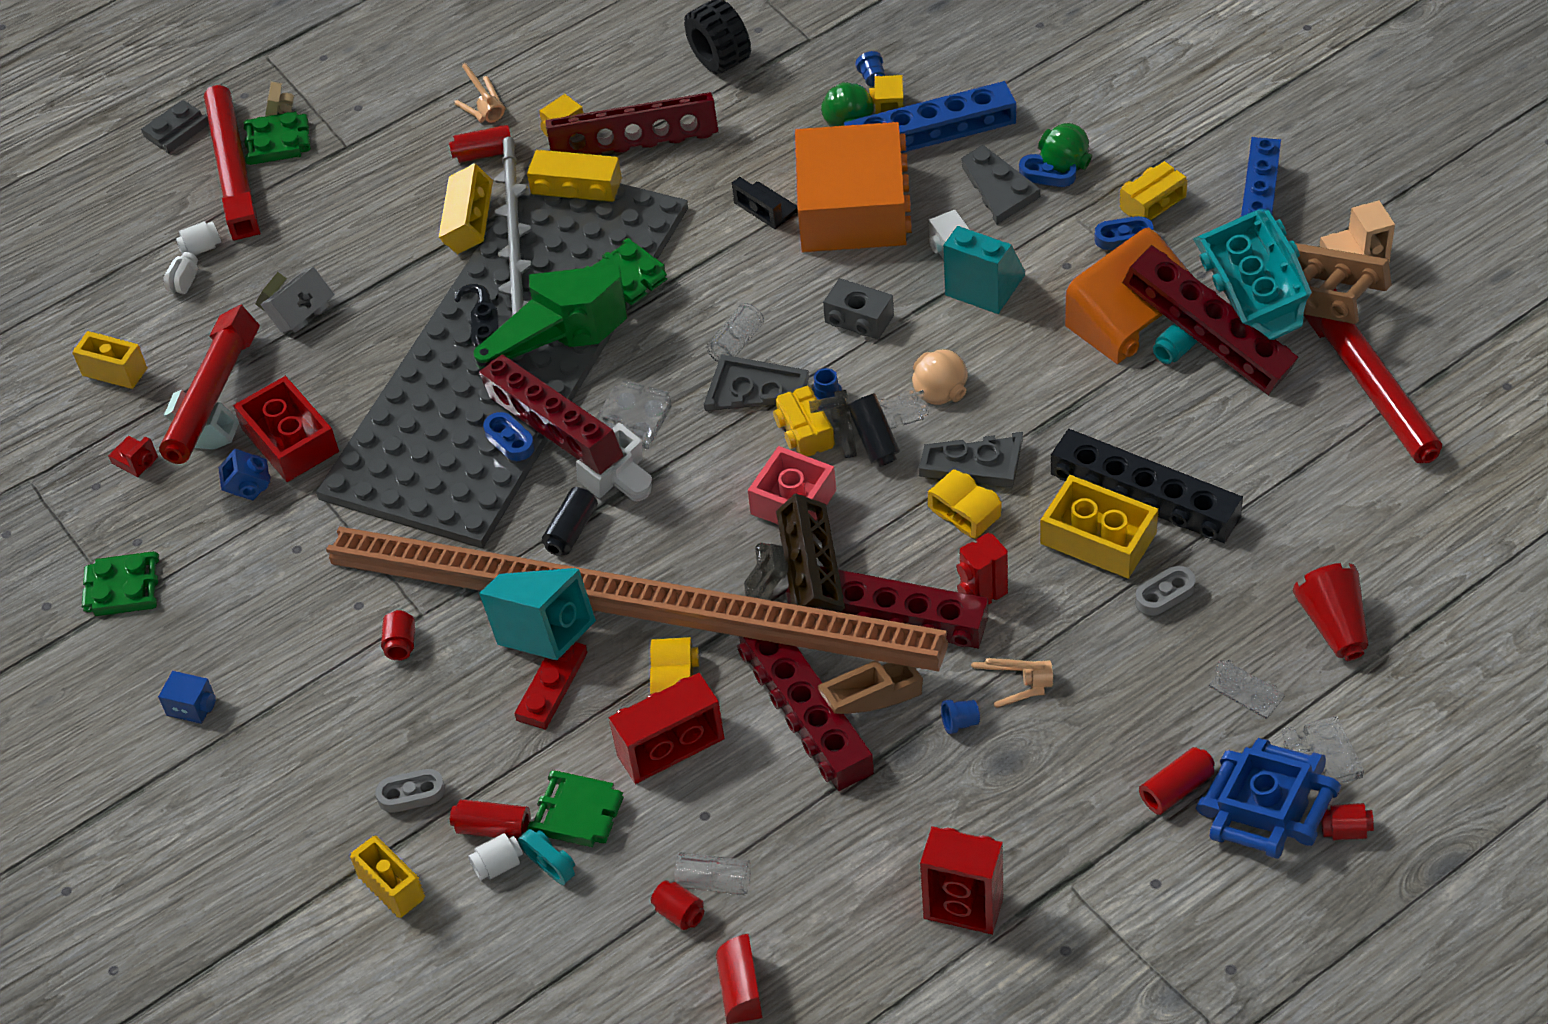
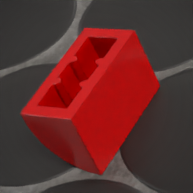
[716,933,763,1024]

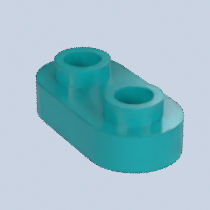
[518,829,575,885]

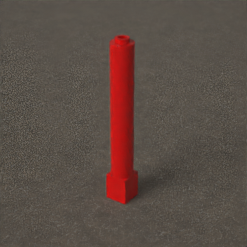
[204,85,261,241]
[1304,288,1442,463]
[159,304,260,464]

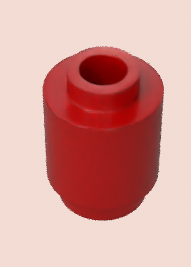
[381,610,415,661]
[1321,803,1374,841]
[651,880,704,930]

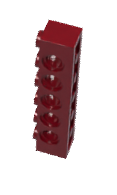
[545,92,719,155]
[1122,245,1299,396]
[479,355,624,475]
[786,566,988,649]
[737,636,874,792]

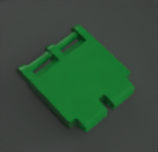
[243,111,311,165]
[585,238,668,305]
[81,551,159,616]
[527,770,624,848]

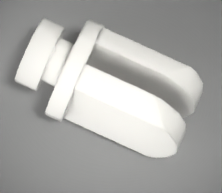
[164,252,198,294]

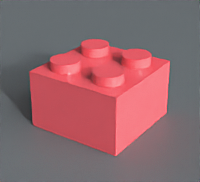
[748,446,836,524]

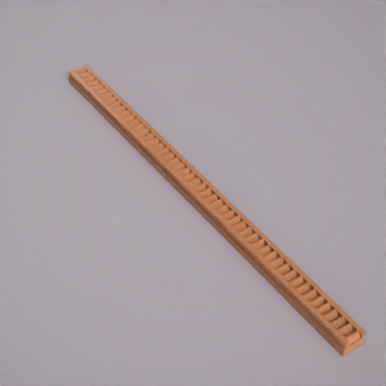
[326,526,948,672]

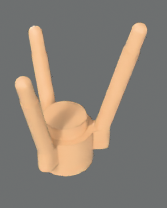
[455,64,506,123]
[971,658,1053,708]

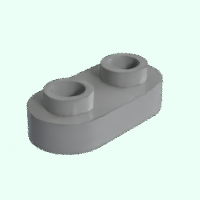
[1135,566,1195,616]
[375,769,445,813]

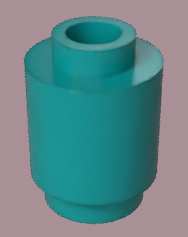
[1153,323,1197,364]

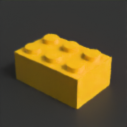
[1040,475,1158,579]

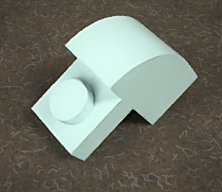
[164,390,239,449]

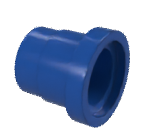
[855,51,885,86]
[812,368,842,407]
[941,699,980,734]

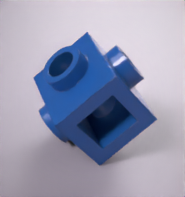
[218,449,271,501]

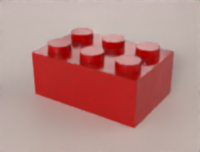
[233,375,339,482]
[608,673,725,784]
[920,826,1004,935]

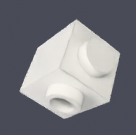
[929,210,970,260]

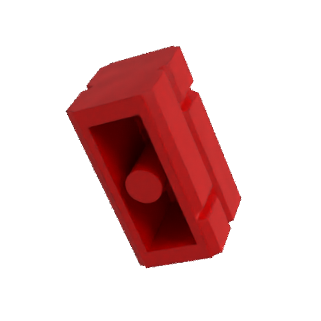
[956,532,1008,605]

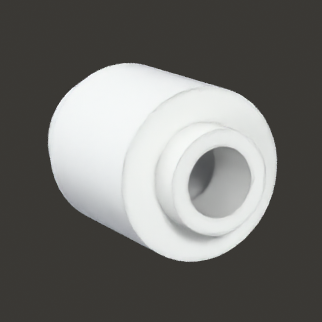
[176,221,221,256]
[468,833,523,881]

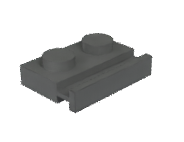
[141,100,209,154]

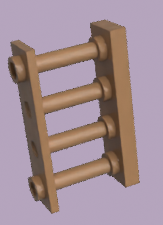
[1295,243,1392,324]

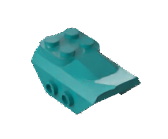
[1193,209,1312,340]

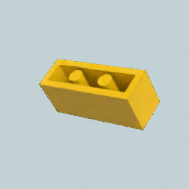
[527,150,622,202]
[438,163,493,254]

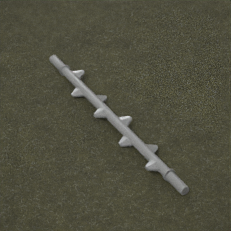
[494,137,532,316]

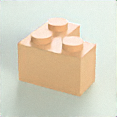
[1320,200,1395,262]

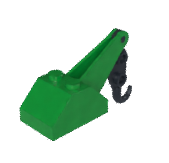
[454,264,627,370]

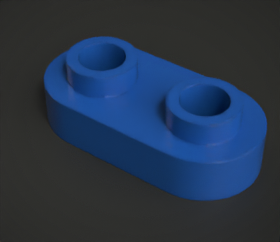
[1019,154,1076,187]
[1094,216,1154,250]
[483,412,534,461]

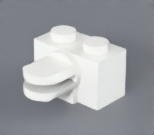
[576,422,652,502]

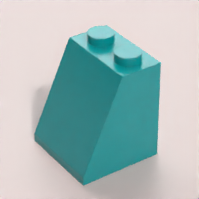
[943,226,1025,314]
[479,568,596,660]

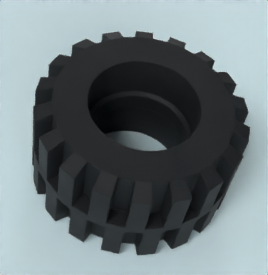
[684,0,751,75]

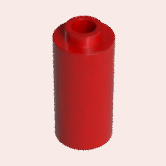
[449,125,511,163]
[1139,747,1215,815]
[450,799,531,840]

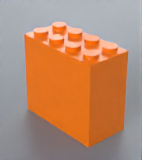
[795,122,912,252]

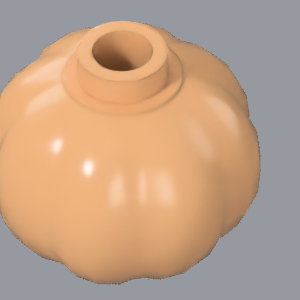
[912,349,968,405]

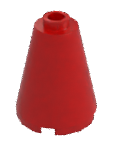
[1293,563,1369,661]

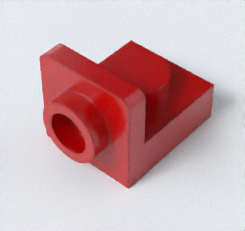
[108,436,158,477]

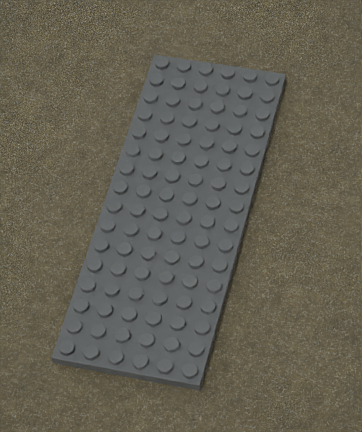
[316,173,688,548]

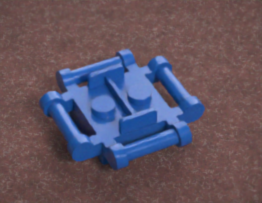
[1196,738,1341,859]

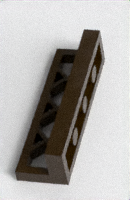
[776,493,845,612]

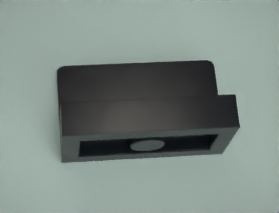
[732,177,798,229]

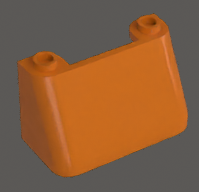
[1065,228,1189,364]

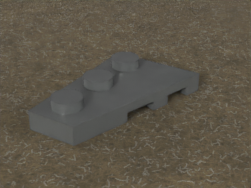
[961,145,1040,225]
[704,354,810,411]
[919,432,1023,488]

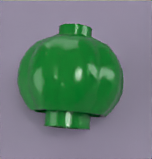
[821,82,874,127]
[1038,123,1093,173]

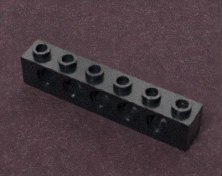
[1051,428,1243,544]

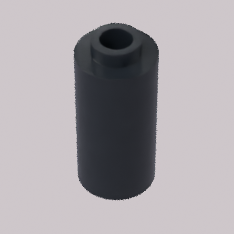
[847,393,900,467]
[542,487,598,556]

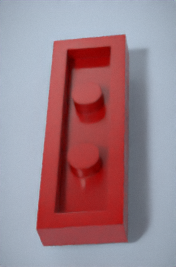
[514,642,588,730]

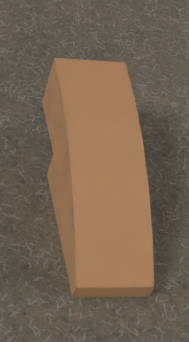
[818,660,923,714]

